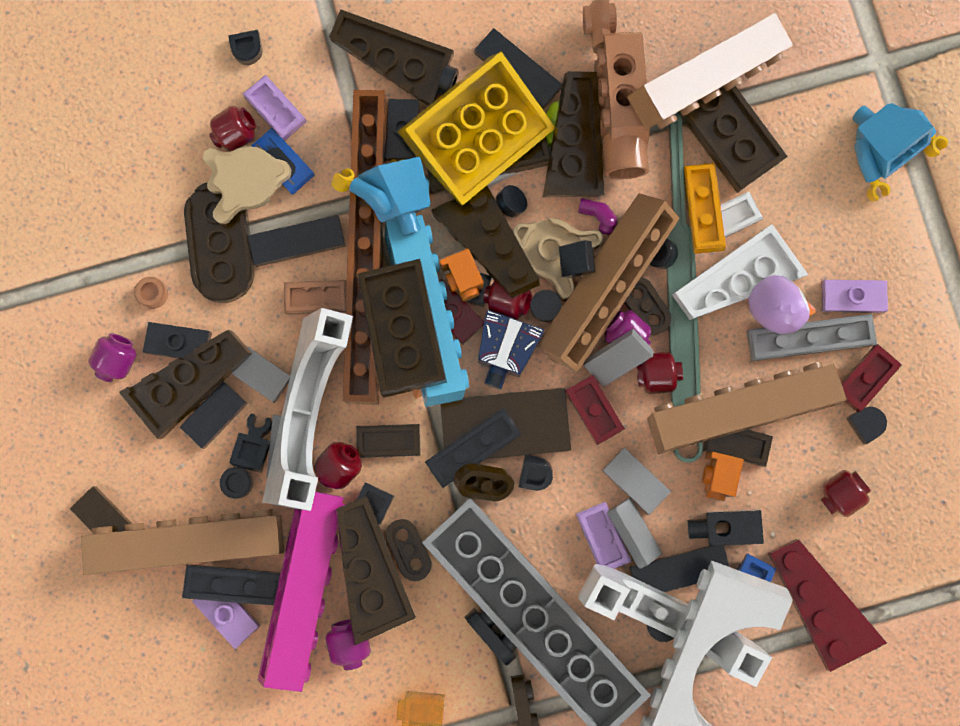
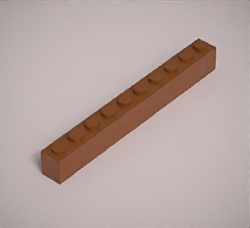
[343,90,388,405]

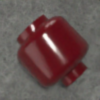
[209,106,257,152]
[484,281,532,320]
[636,352,683,394]
[314,442,362,489]
[820,470,871,517]

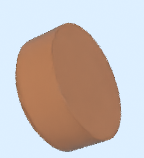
[134,277,168,309]

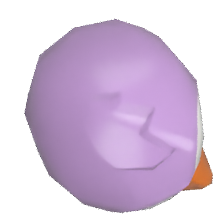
[748,275,816,335]

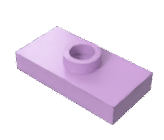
[243,75,307,141]
[822,280,888,313]
[576,502,631,569]
[192,599,261,649]

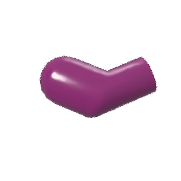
[578,198,618,235]

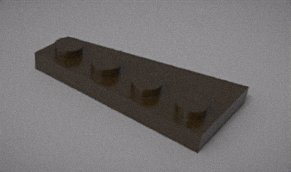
[329,9,454,106]
[542,71,604,198]
[431,186,540,298]
[119,330,252,439]
[335,496,416,645]

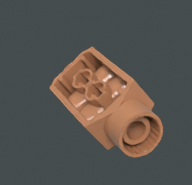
[583,0,650,180]

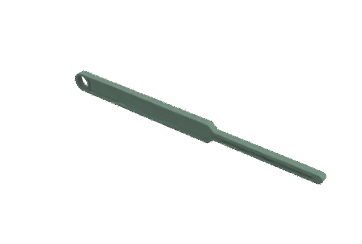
[666,113,703,463]

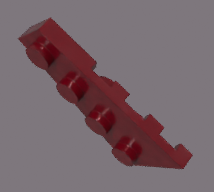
[768,539,887,672]

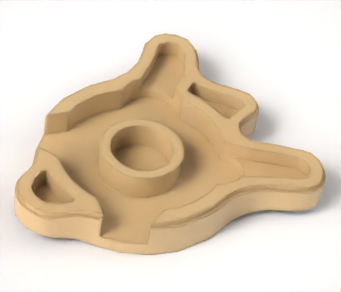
[203,146,291,224]
[513,218,603,300]

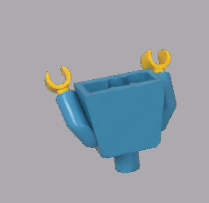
[852,103,948,202]
[331,157,431,236]

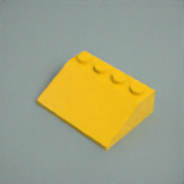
[397,52,555,205]

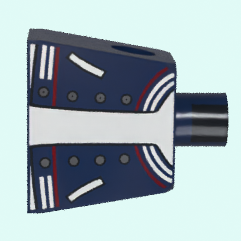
[478,310,544,390]

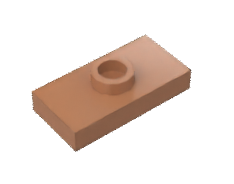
[284,280,347,315]

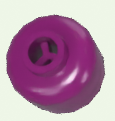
[605,311,651,346]
[88,333,137,382]
[326,619,371,671]

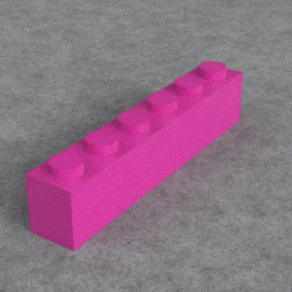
[257,491,345,692]

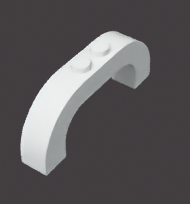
[578,564,772,687]

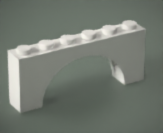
[262,308,353,511]
[639,561,793,726]

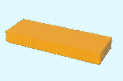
[684,163,726,254]

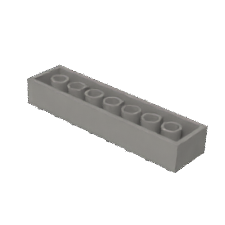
[422,498,651,726]

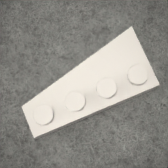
[672,224,808,320]

